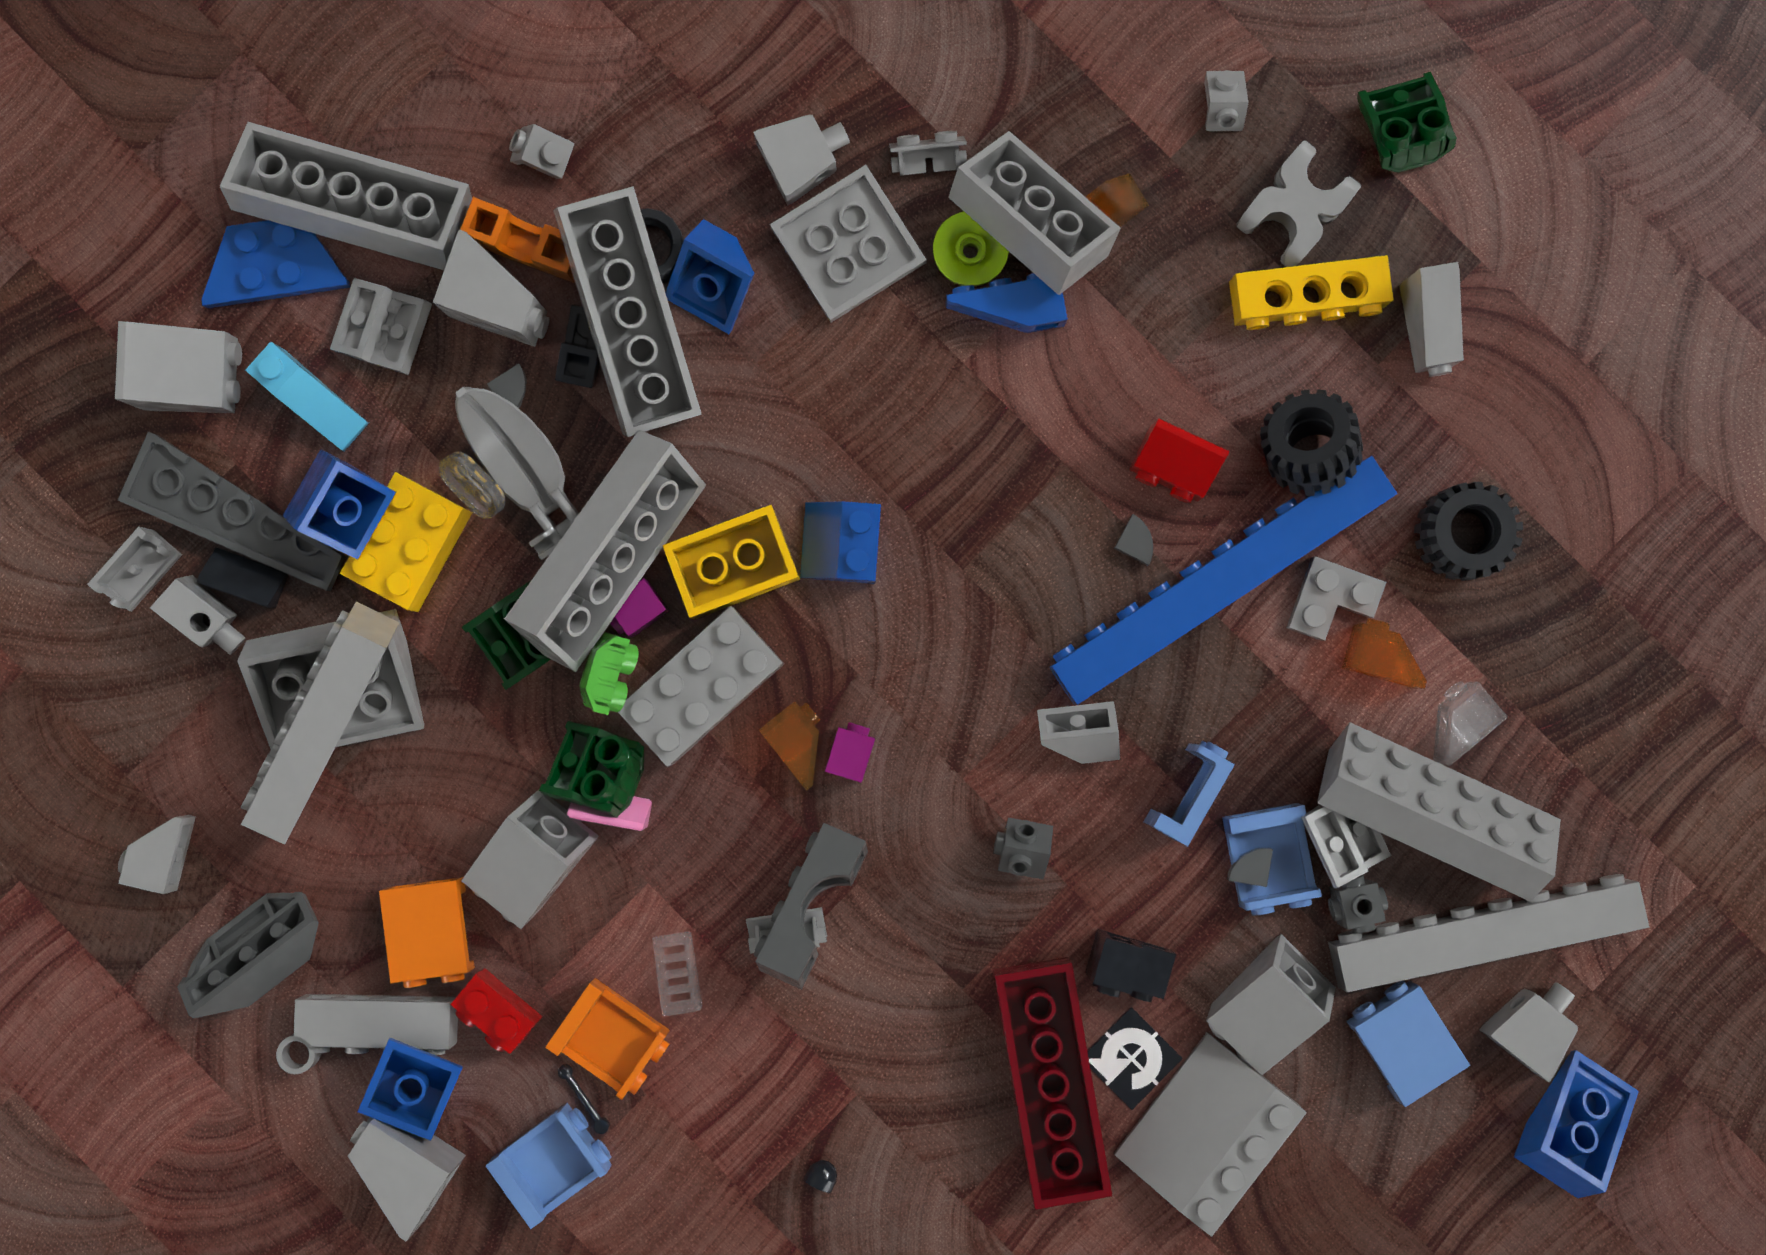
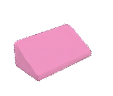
[567,796,652,831]

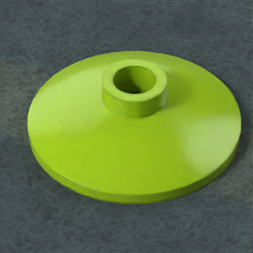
[933,211,1009,287]

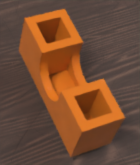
[460,197,575,283]

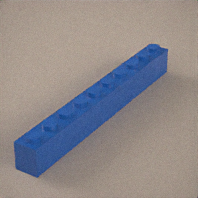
[1049,456,1398,705]

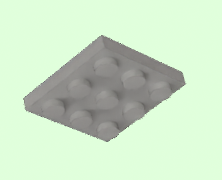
[770,165,927,323]

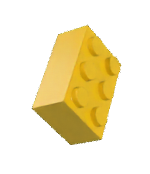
[340,472,473,612]
[662,505,800,620]

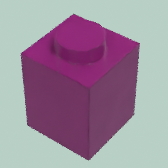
[610,578,670,637]
[825,722,875,783]

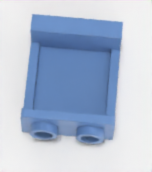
[1143,741,1235,847]
[1222,803,1322,915]
[1347,981,1471,1107]
[486,1103,612,1229]

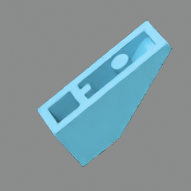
[245,342,369,451]

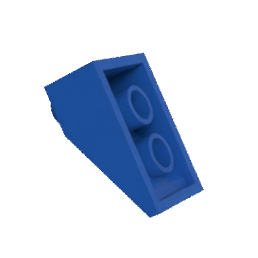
[1514,1050,1639,1198]

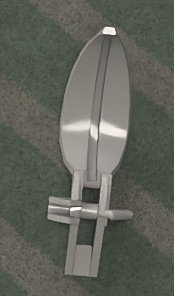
[455,386,579,560]

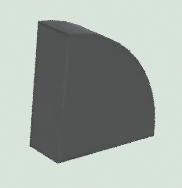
[487,364,527,408]
[1114,514,1153,566]
[1227,848,1273,887]

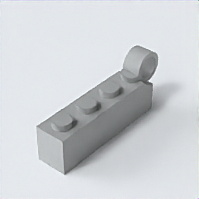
[276,994,458,1074]

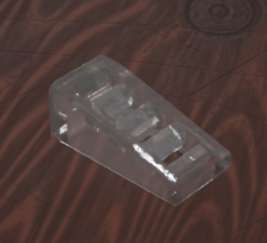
[653,931,703,1016]

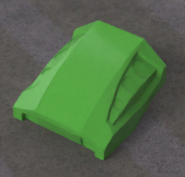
[579,632,639,715]

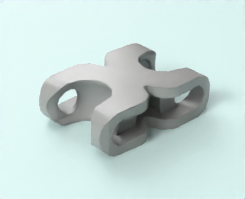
[1236,141,1361,267]

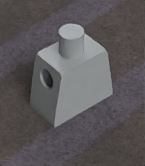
[753,115,850,206]
[150,575,246,655]
[1479,982,1578,1082]

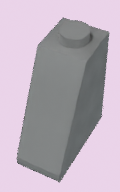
[1399,262,1464,377]

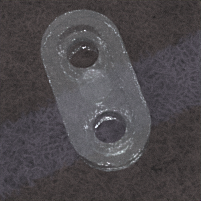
[439,451,505,519]

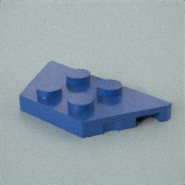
[201,220,350,308]

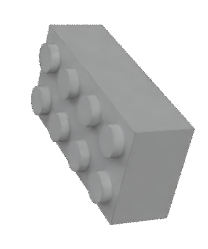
[948,131,1121,295]
[618,606,784,767]

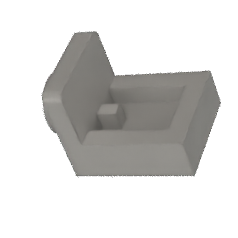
[1204,70,1249,131]
[509,124,575,179]

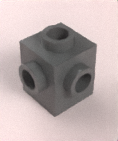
[993,817,1053,879]
[1328,875,1388,933]

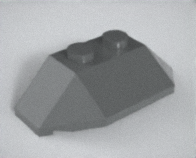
[177,892,319,1018]

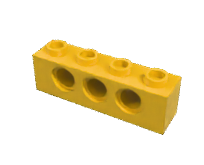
[1229,255,1394,330]

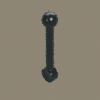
[558,1064,610,1134]

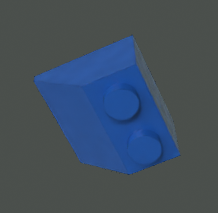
[800,501,881,584]
[357,1038,463,1141]

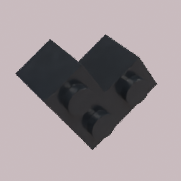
[1085,929,1176,1002]

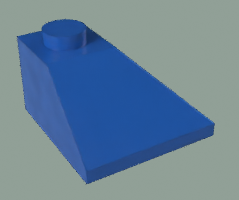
[665,219,755,334]

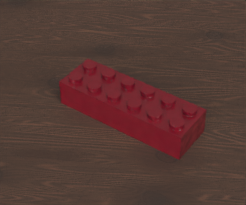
[993,957,1112,1210]

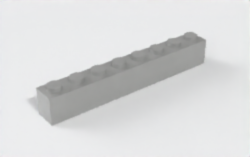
[1328,874,1650,992]

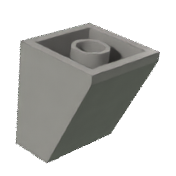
[433,230,549,347]
[115,321,242,413]
[461,790,599,929]
[1206,934,1336,1075]
[348,1117,466,1241]

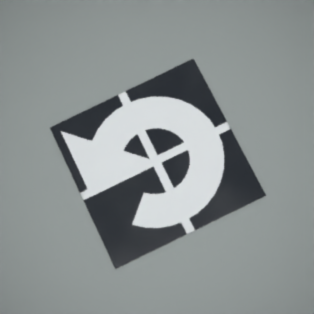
[1088,1007,1183,1110]

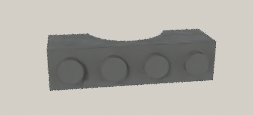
[754,823,868,990]

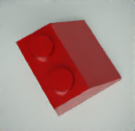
[1129,418,1230,504]

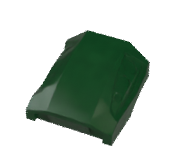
[1357,72,1457,173]
[462,581,551,690]
[539,721,645,818]

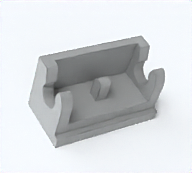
[87,526,182,612]

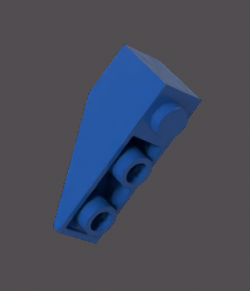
[945,273,1068,333]

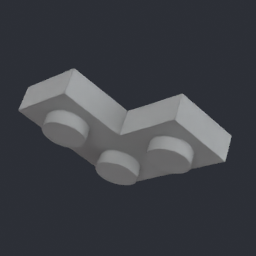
[1286,556,1387,641]

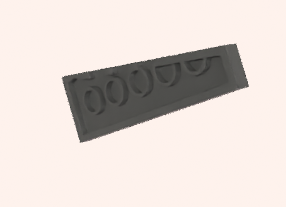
[118,432,346,591]

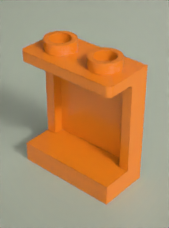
[379,877,475,988]
[545,978,670,1100]

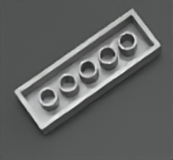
[220,122,472,270]
[553,186,702,437]
[504,430,706,672]
[241,602,400,845]
[1317,722,1561,902]

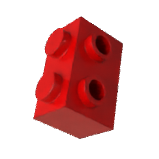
[450,968,543,1054]

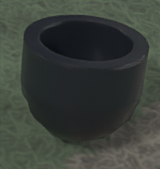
[803,1160,837,1193]

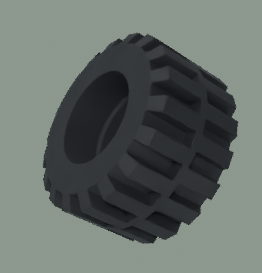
[1260,389,1363,496]
[1414,482,1523,581]

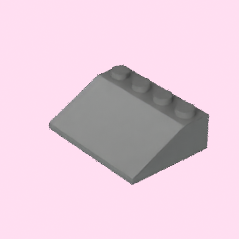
[237,609,424,749]
[1114,1032,1307,1237]

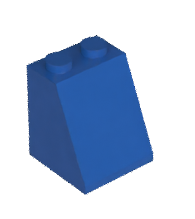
[283,449,396,560]

